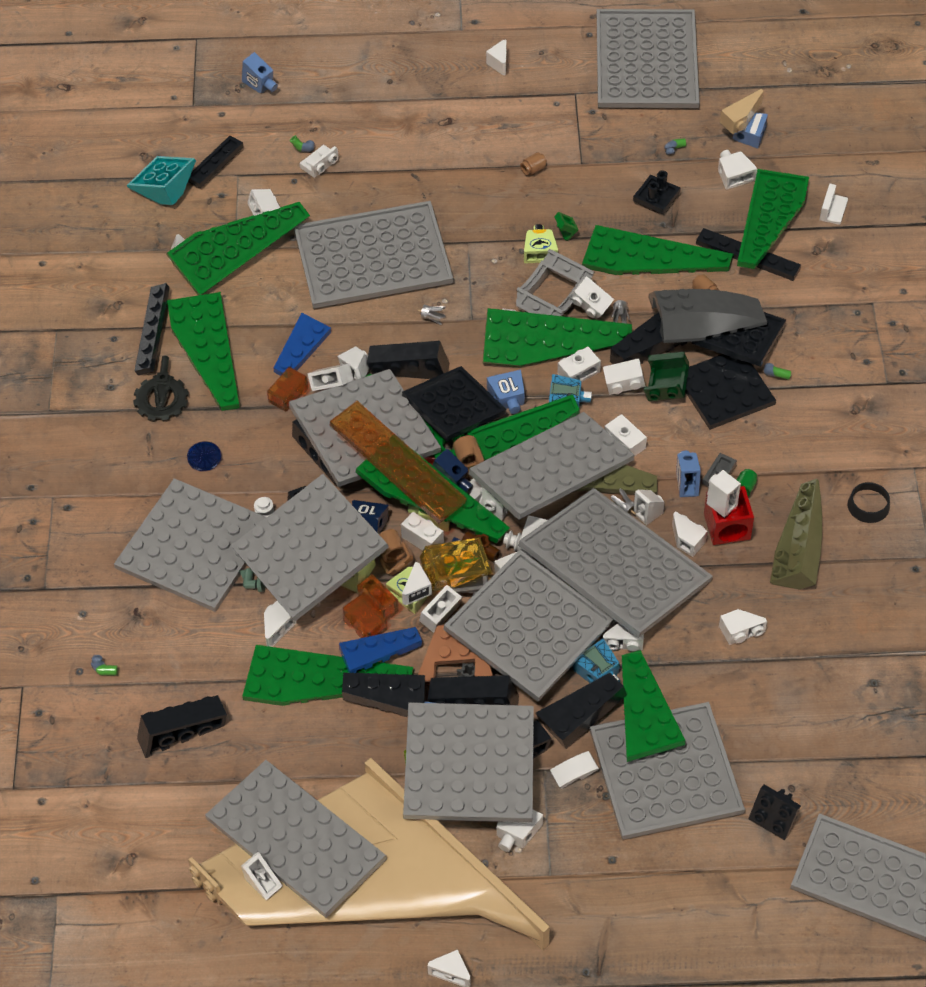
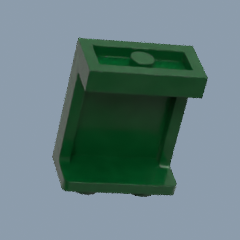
[643,352,689,401]

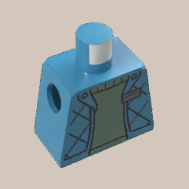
[549,374,592,407]
[573,639,621,683]

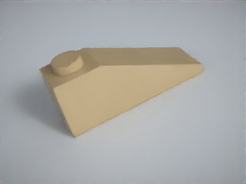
[720,89,763,134]

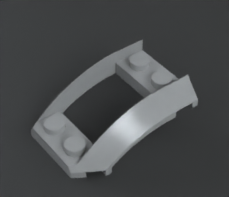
[516,249,595,316]

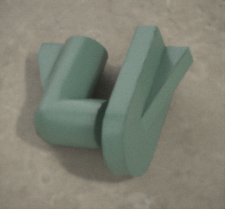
[240,568,265,592]

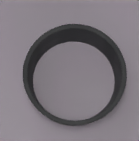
[847,482,890,523]

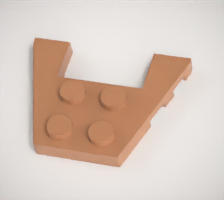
[418,625,494,685]

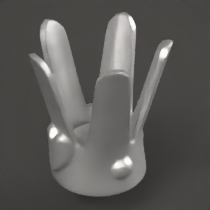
[611,300,630,324]
[418,304,446,325]
[611,488,636,515]

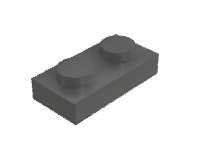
[702,453,737,487]

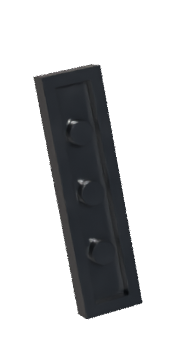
[188,136,244,188]

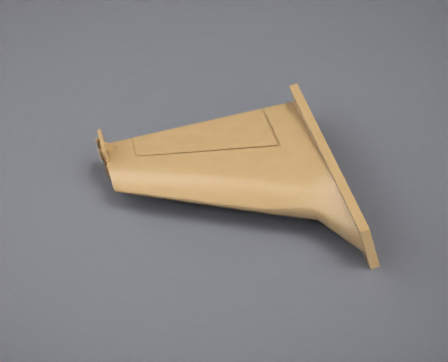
[188,758,550,950]

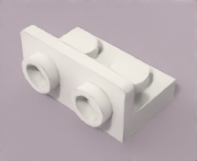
[300,145,339,178]

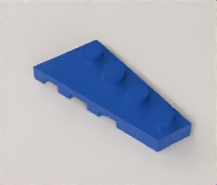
[273,313,331,380]
[339,627,422,673]

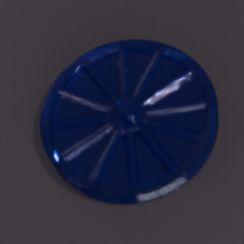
[187,441,221,471]

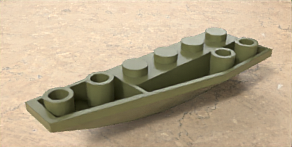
[770,479,822,590]

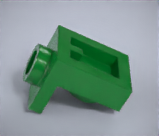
[554,212,579,241]

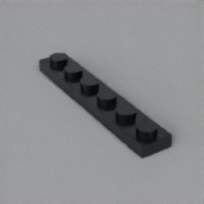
[696,228,801,281]
[134,283,170,375]

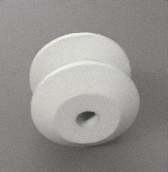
[254,497,274,517]
[503,530,521,551]

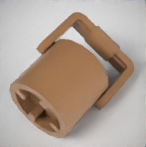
[453,435,484,481]
[379,529,413,575]

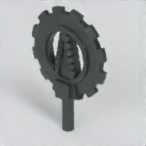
[133,356,189,421]

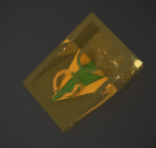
[420,537,492,592]

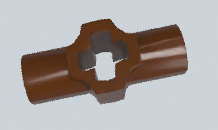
[462,531,501,561]

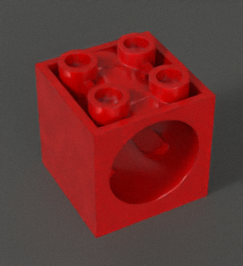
[704,486,754,545]

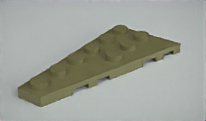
[577,465,657,495]

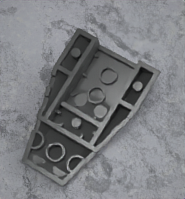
[648,289,767,343]

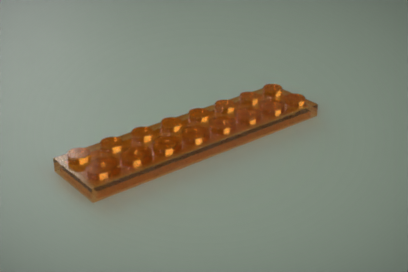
[329,401,467,524]

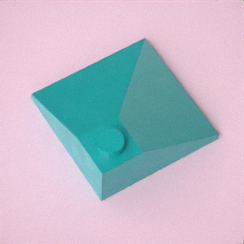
[127,156,196,205]

